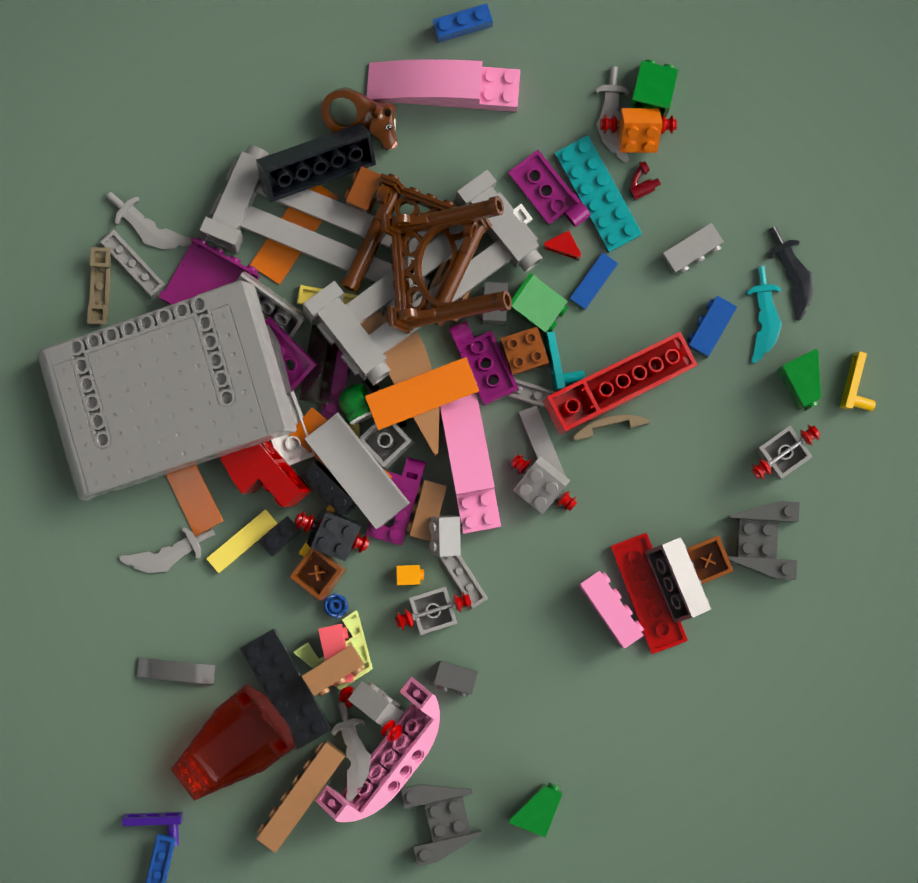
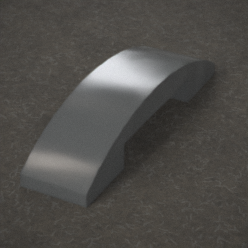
[137,657,216,685]

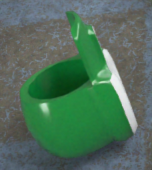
[338,383,373,425]

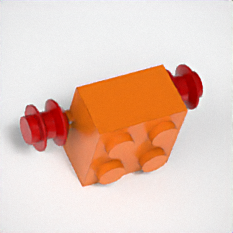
[600,108,677,153]

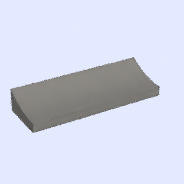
[305,413,410,529]

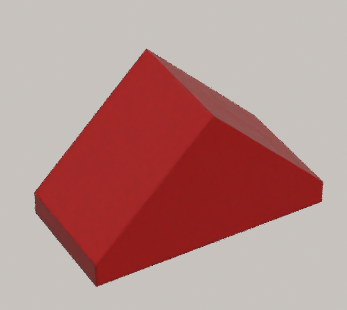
[543,230,581,260]

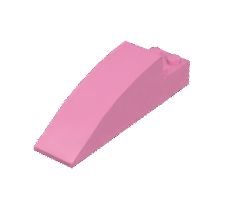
[366,60,520,112]
[440,393,501,534]

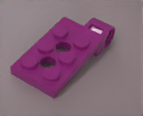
[508,150,591,227]
[265,317,318,392]
[449,321,519,406]
[365,457,426,546]

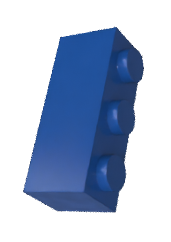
[433,3,493,43]
[687,295,737,358]

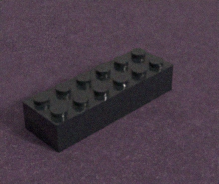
[256,122,376,202]
[240,629,332,750]

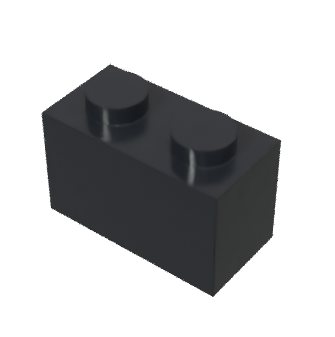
[259,516,301,557]

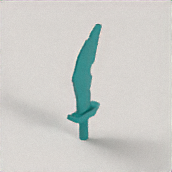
[746,266,782,363]

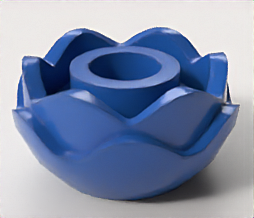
[324,593,348,618]

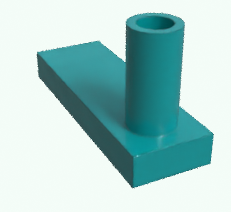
[543,331,585,391]

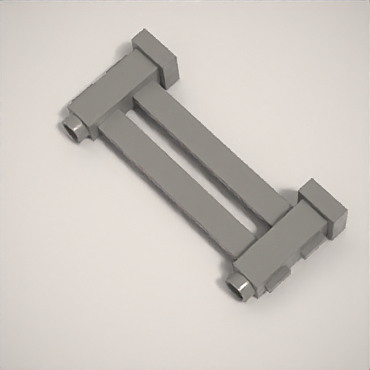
[200,145,443,315]
[303,170,543,385]

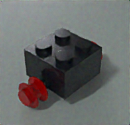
[294,507,369,561]

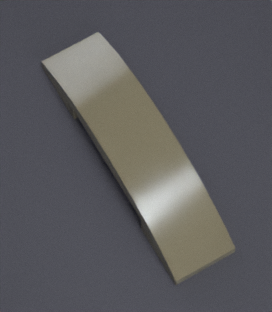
[87,247,111,325]
[573,415,650,441]

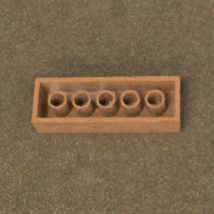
[256,741,346,853]

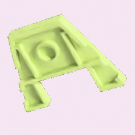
[294,610,373,690]

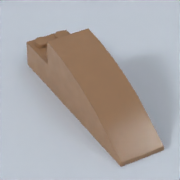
[361,311,440,458]

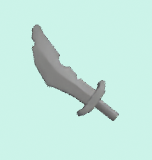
[595,66,630,163]
[106,192,192,249]
[120,527,216,573]
[331,703,371,801]

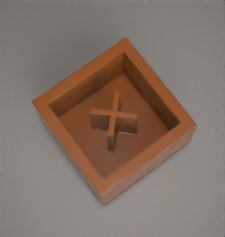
[344,166,383,214]
[500,327,549,377]
[687,535,733,584]
[290,548,347,601]

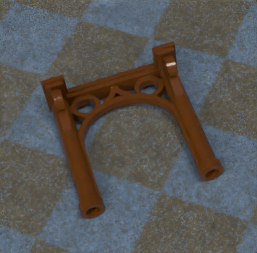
[340,173,492,327]
[380,196,512,334]

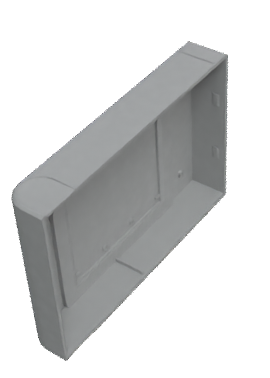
[37,280,297,500]

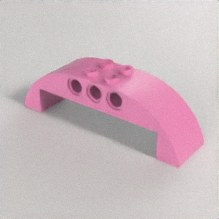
[315,676,440,822]

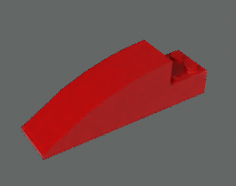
[542,332,698,435]
[220,441,311,507]

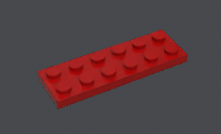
[610,532,688,654]

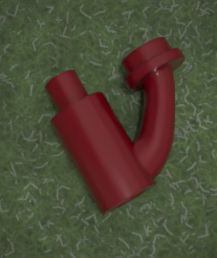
[629,161,661,201]

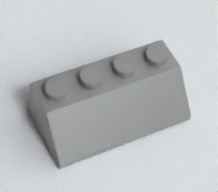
[237,272,306,338]

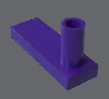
[122,812,183,846]

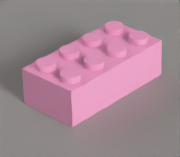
[578,571,644,649]

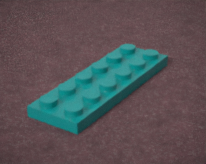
[555,135,642,253]

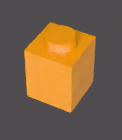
[397,565,424,585]

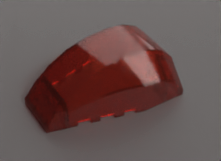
[171,684,295,800]

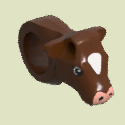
[321,87,398,150]

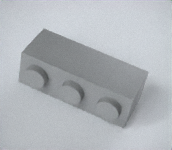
[662,223,724,275]

